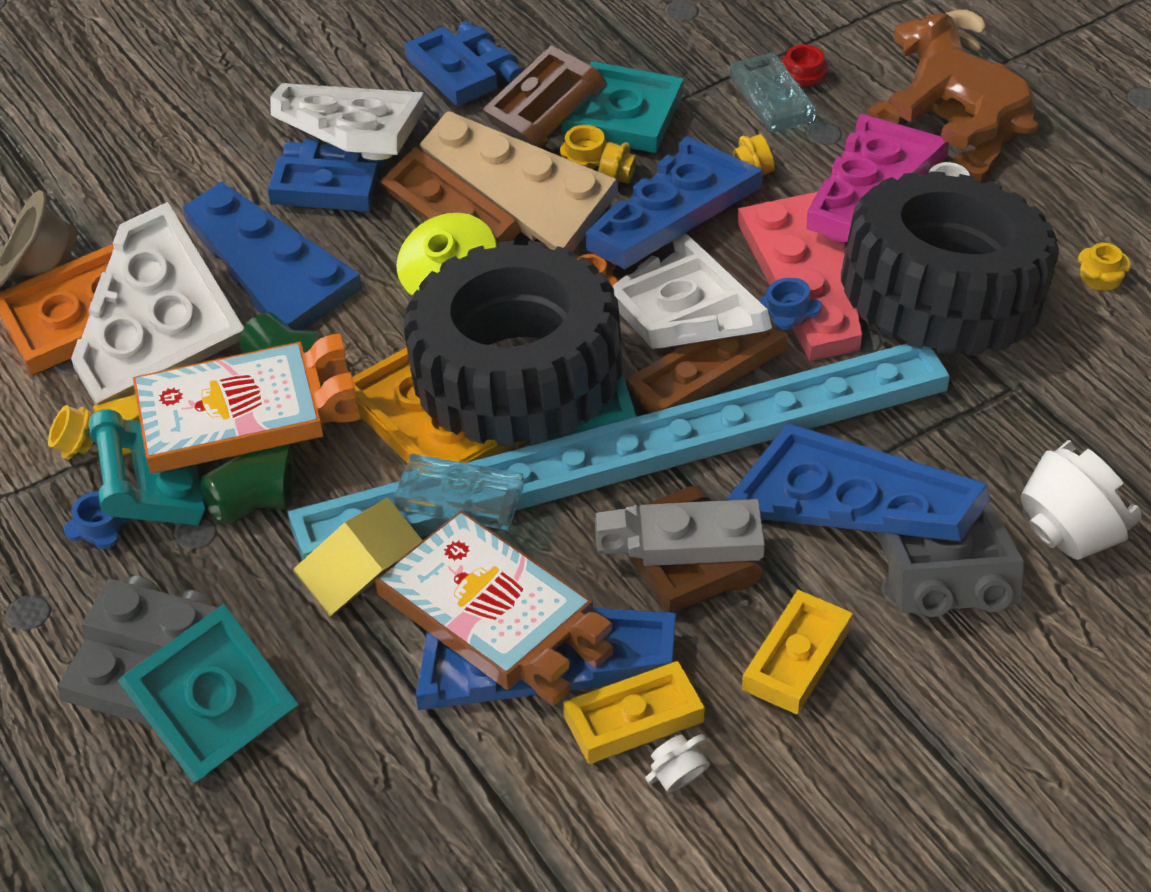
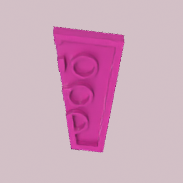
[806,114,949,242]

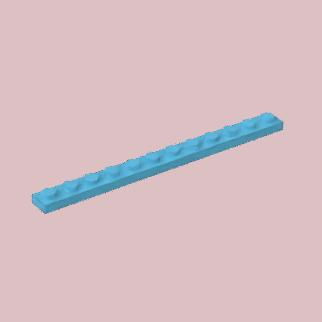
[288,344,950,561]

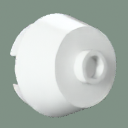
[1020,440,1142,560]

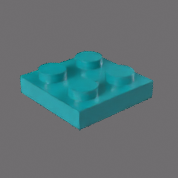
[562,61,684,153]
[117,604,298,783]

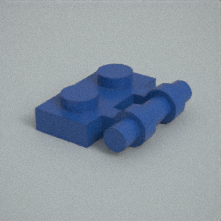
[405,21,524,106]
[268,138,385,212]

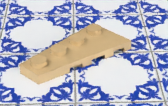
[420,111,618,252]

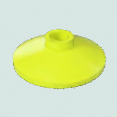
[397,213,497,296]

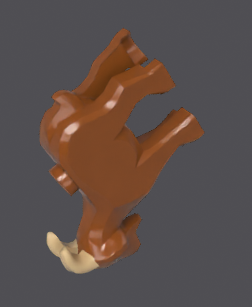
[867,10,1039,182]

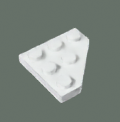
[270,83,424,160]
[71,202,244,405]

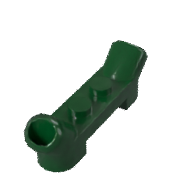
[200,312,322,525]

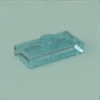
[730,52,816,133]
[394,454,524,531]

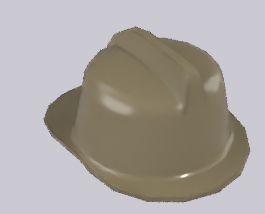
[0,190,78,287]

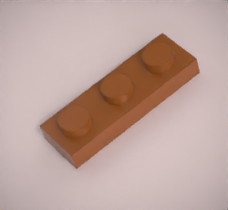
[380,147,522,247]
[626,322,787,414]

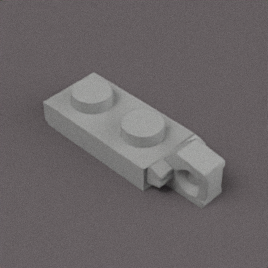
[595,499,764,566]

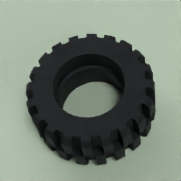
[841,171,1059,355]
[404,241,623,447]

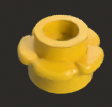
[560,125,608,169]
[733,134,775,175]
[598,142,637,187]
[1078,243,1131,291]
[48,405,94,460]

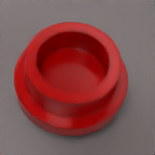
[780,44,828,88]

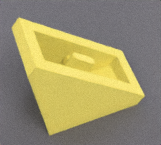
[293,497,423,617]

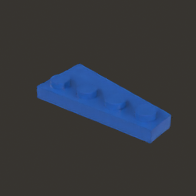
[586,136,763,269]
[183,182,362,330]
[726,423,991,541]
[416,608,676,710]

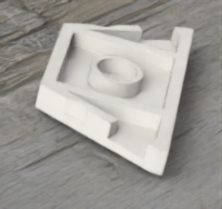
[613,233,772,349]

